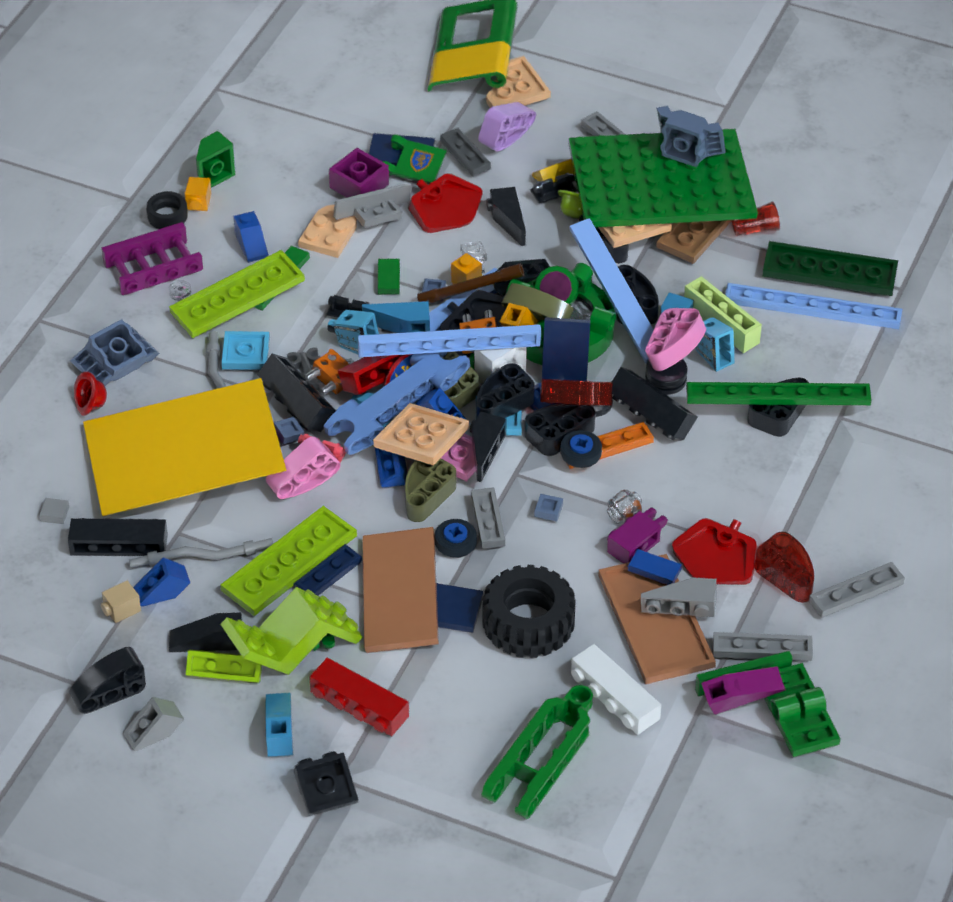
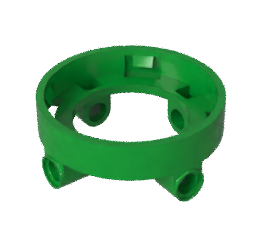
[506,263,616,365]

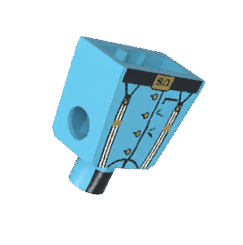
[327,310,379,354]
[695,318,735,372]

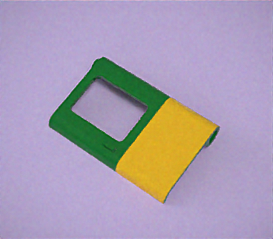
[428,0,518,91]

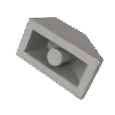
[123,697,184,751]

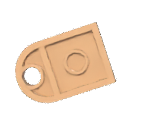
[298,205,357,258]

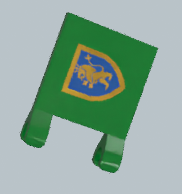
[382,134,447,184]

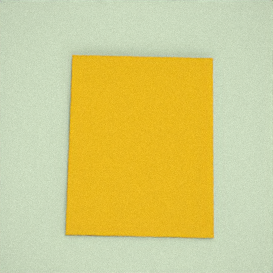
[83,378,287,516]

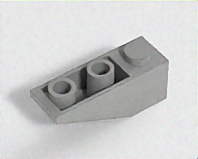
[641,578,717,617]

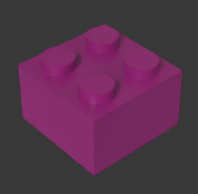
[329,148,389,198]

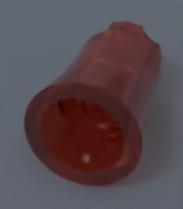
[731,201,780,236]

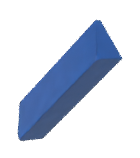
[375,448,407,488]

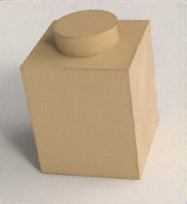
[101,580,141,624]

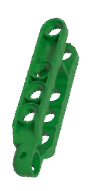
[481,685,593,819]

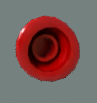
[74,372,107,415]

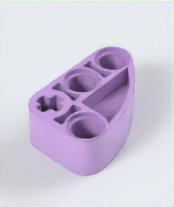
[478,102,536,151]

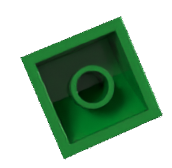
[196,131,236,188]

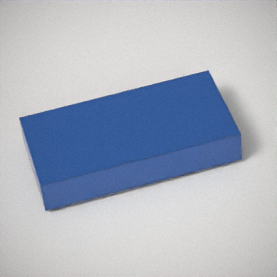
[628,549,682,585]

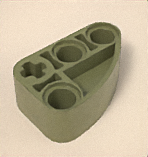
[501,283,574,323]
[433,351,480,409]
[405,458,457,522]

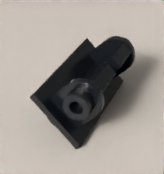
[530,173,578,203]
[326,294,369,318]

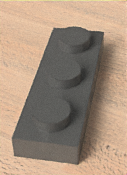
[440,128,491,176]

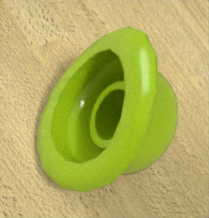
[558,190,583,219]

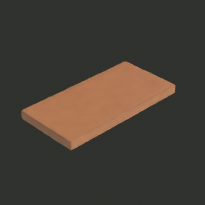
[363,527,439,653]
[598,554,716,685]

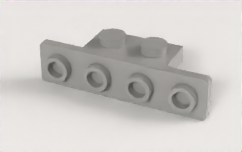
[333,183,412,228]

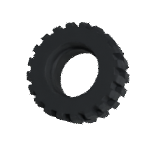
[482,565,576,658]

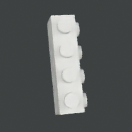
[571,644,661,735]

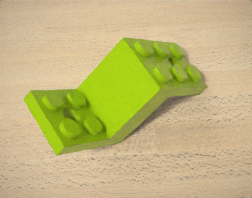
[221,587,363,675]

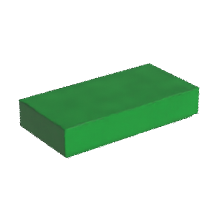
[378,259,400,294]

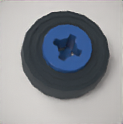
[560,430,602,468]
[435,519,477,558]

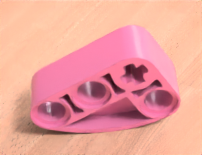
[645,308,706,371]
[266,437,341,499]

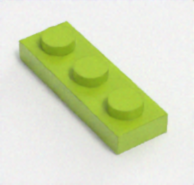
[186,650,262,683]

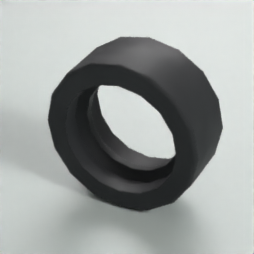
[146,191,188,229]

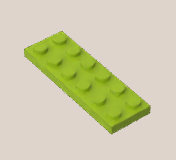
[169,250,305,338]
[220,506,357,616]

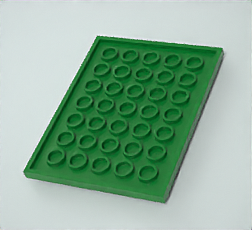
[568,129,758,228]

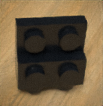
[294,751,359,816]

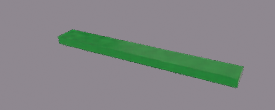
[686,382,872,406]

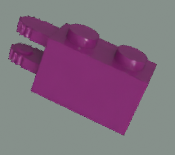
[607,507,668,564]

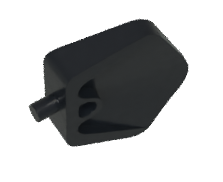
[440,290,506,358]

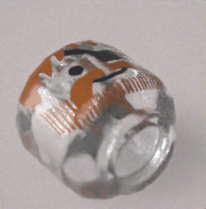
[607,490,642,524]

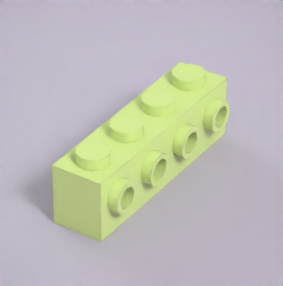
[684,276,762,353]

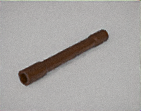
[417,264,524,304]

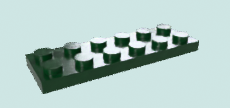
[762,241,898,296]

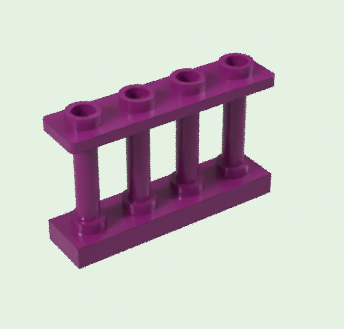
[101,222,203,295]

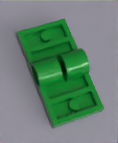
[764,663,841,757]

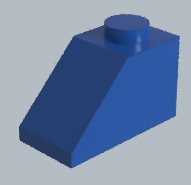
[233,211,269,263]
[133,557,191,607]

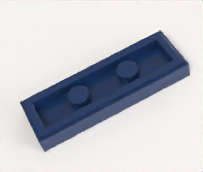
[294,544,362,596]

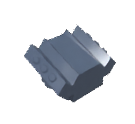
[656,106,726,167]
[70,319,160,386]

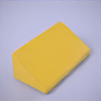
[532,159,575,183]

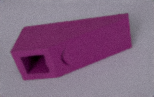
[702,667,785,715]

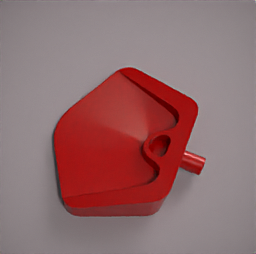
[408,173,483,233]
[672,518,758,585]

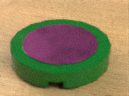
[535,266,579,305]

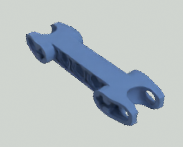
[324,352,470,455]

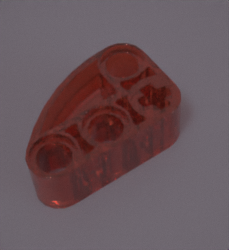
[540,379,613,405]
[755,532,814,603]

